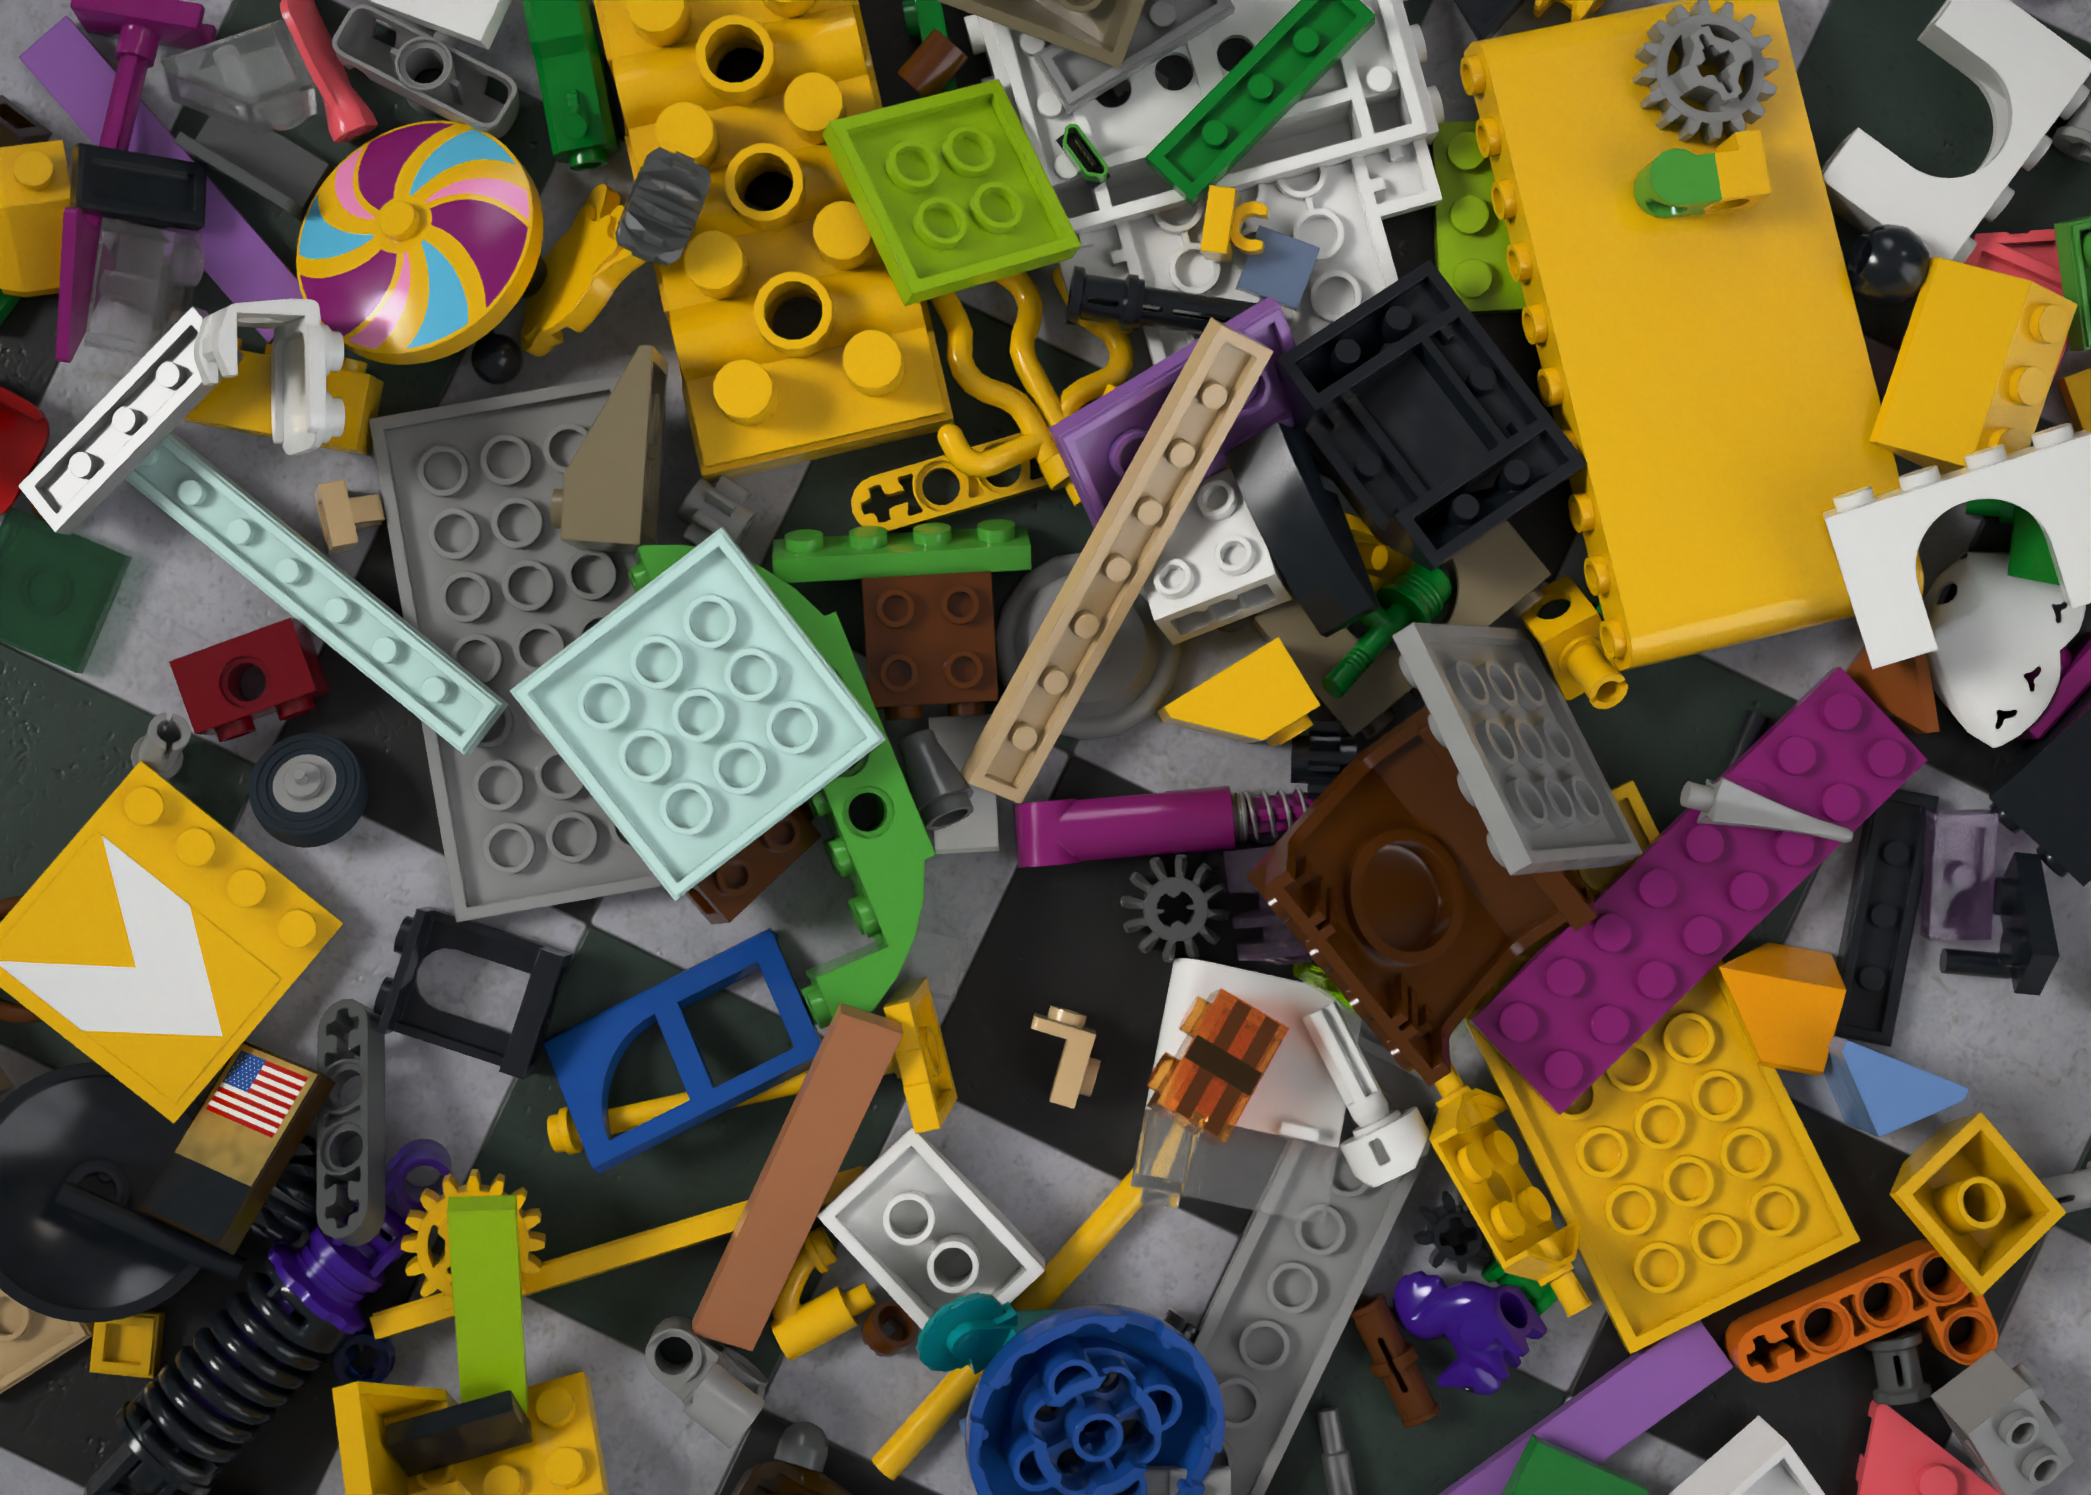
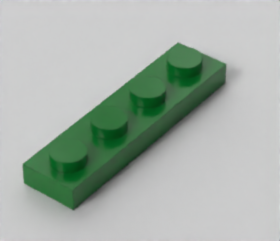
[1146,0,1375,208]

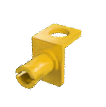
[1519,576,1628,709]

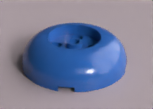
[965,1304,1225,1495]

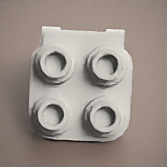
[194,298,345,456]

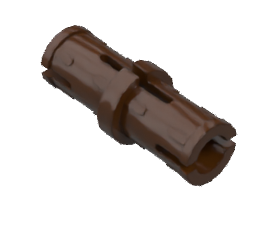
[1350,1293,1440,1428]

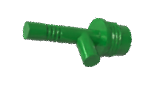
[1322,562,1453,698]

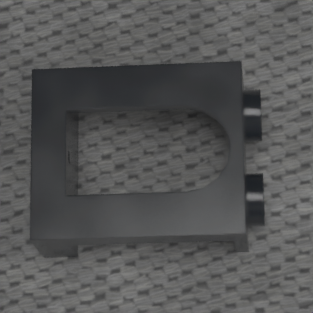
[374,906,573,1080]

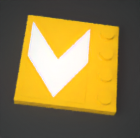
[0,761,344,1123]

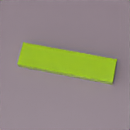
[447,1195,528,1414]

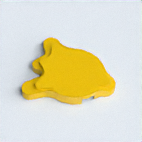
[521,184,646,357]

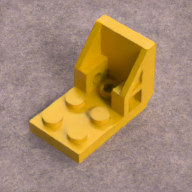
[332,1371,610,1495]

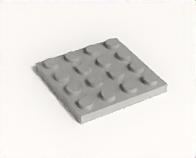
[1392,622,1643,876]

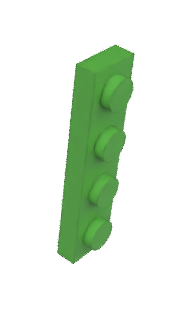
[772,519,1032,583]

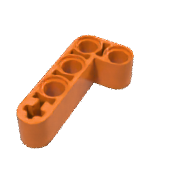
[1723,1239,1998,1383]

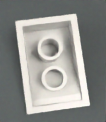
[817,1126,1045,1330]

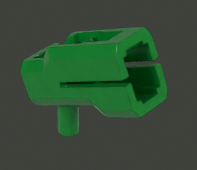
[522,0,621,171]

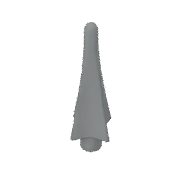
[1680,777,1853,843]

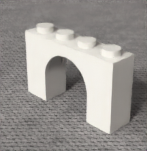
[1821,0,2091,263]
[1822,423,2091,669]

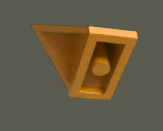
[1719,942,1847,1076]

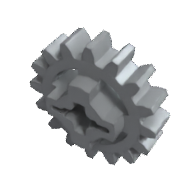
[1633,0,1779,145]

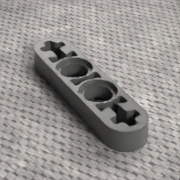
[316,999,386,1246]

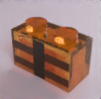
[1146,988,1289,1146]

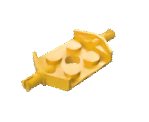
[1429,1060,1592,1317]

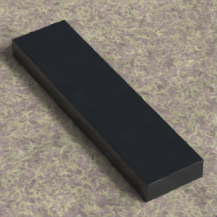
[1834,789,1939,1047]

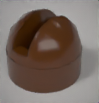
[861,1300,918,1357]

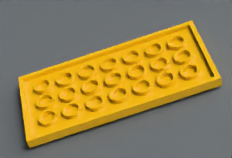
[1463,780,1860,1354]

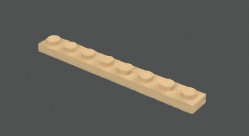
[960,317,1274,804]

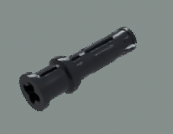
[1066,266,1259,334]

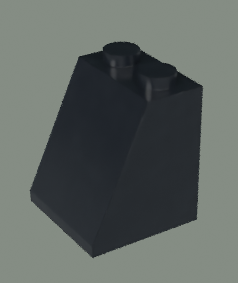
[1989,685,2091,887]

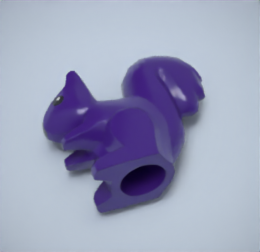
[1392,1270,1547,1395]

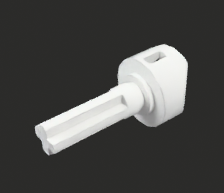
[1302,1001,1431,1188]

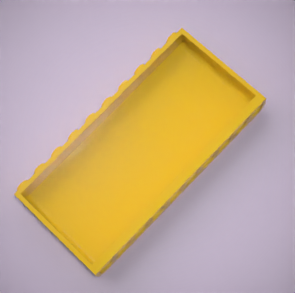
[1460,0,1924,672]

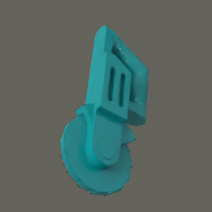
[916,1292,1060,1375]

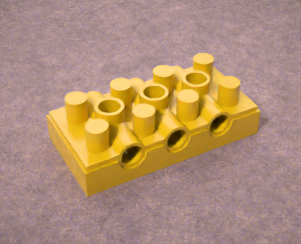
[593,0,955,483]

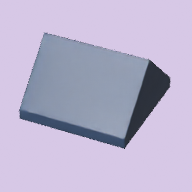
[1823,1036,1969,1137]

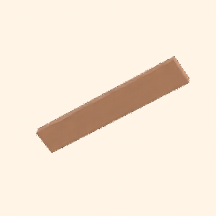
[692,1003,903,1351]

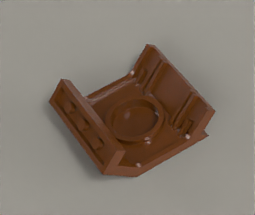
[1246,706,1597,1087]

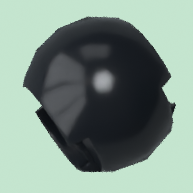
[1847,224,1930,306]

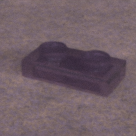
[1920,809,1998,941]

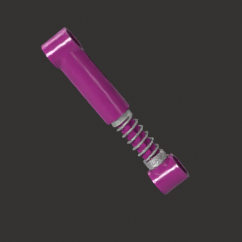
[1013,786,1316,868]

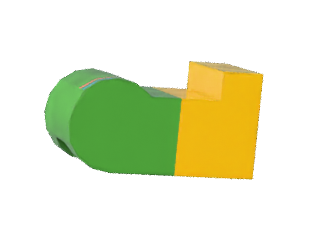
[1634,129,1772,218]

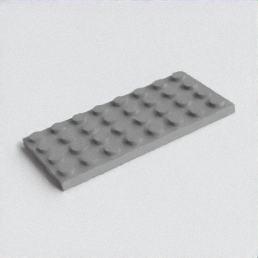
[369,375,663,922]

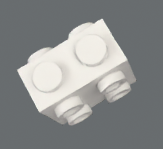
[1143,468,1292,645]

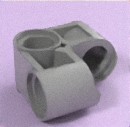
[645,1316,768,1449]

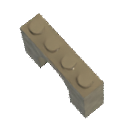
[1251,521,1551,740]

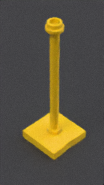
[547,977,958,1155]

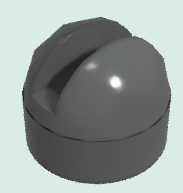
[774,1422,828,1473]

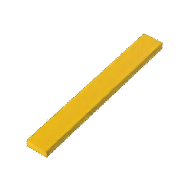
[370,1166,867,1340]

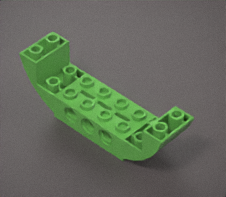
[628,545,936,1029]

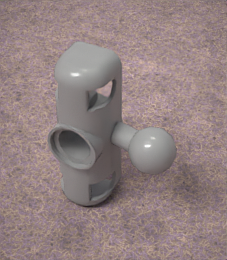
[332,4,520,139]

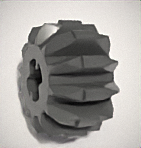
[615,147,711,266]
[1120,854,1229,963]

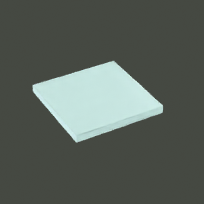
[510,527,886,901]

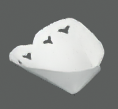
[1923,552,2086,748]

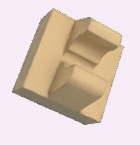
[314,479,385,555]

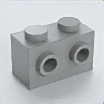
[1931,1349,2075,1495]

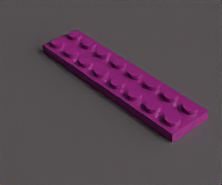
[1467,667,1928,1115]

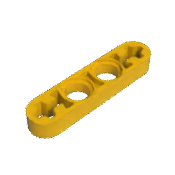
[851,433,1049,533]

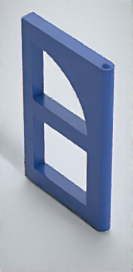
[543,927,822,1174]

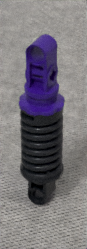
[83,1139,453,1495]

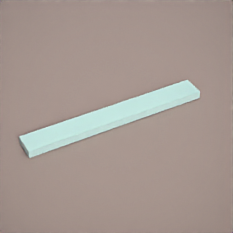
[125,431,509,755]

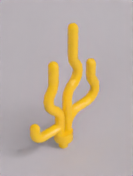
[930,265,1134,507]

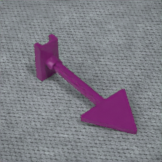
[55,0,217,363]

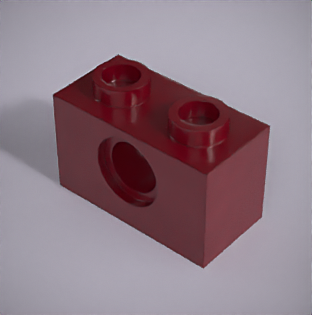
[169,618,331,742]

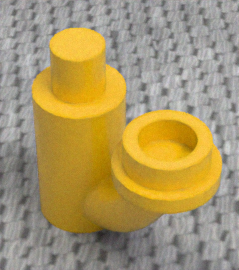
[770,1226,877,1362]

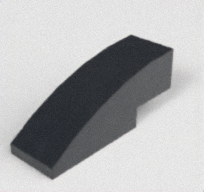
[1225,422,1381,637]

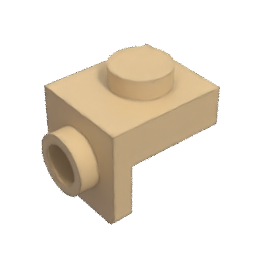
[1031,1005,1101,1109]

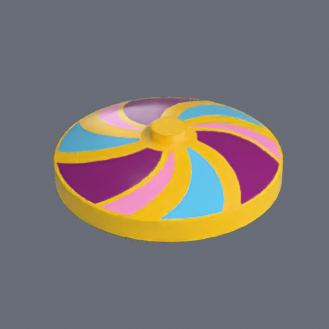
[296,120,544,365]

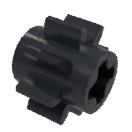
[1291,720,1357,799]
[1413,1191,1491,1274]

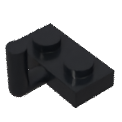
[1940,852,2060,996]

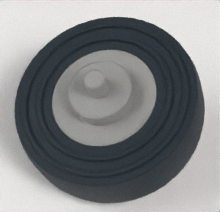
[249,733,368,848]

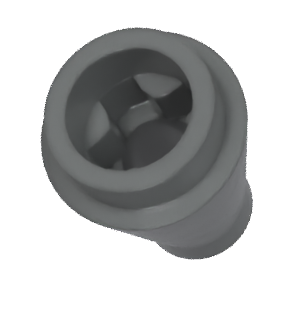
[898,729,974,830]

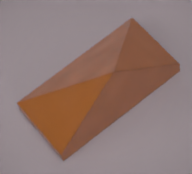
[1845,645,1940,735]

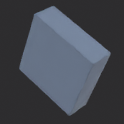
[1235,225,1320,311]

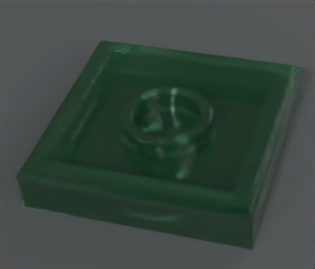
[0,507,132,674]

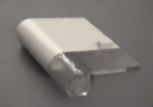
[1130,958,1362,1225]

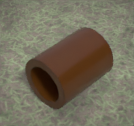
[897,28,969,97]

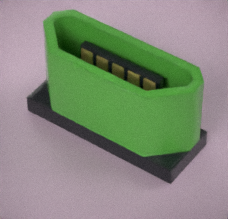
[1056,123,1111,190]

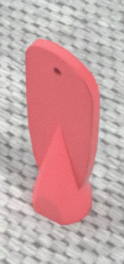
[280,0,378,143]

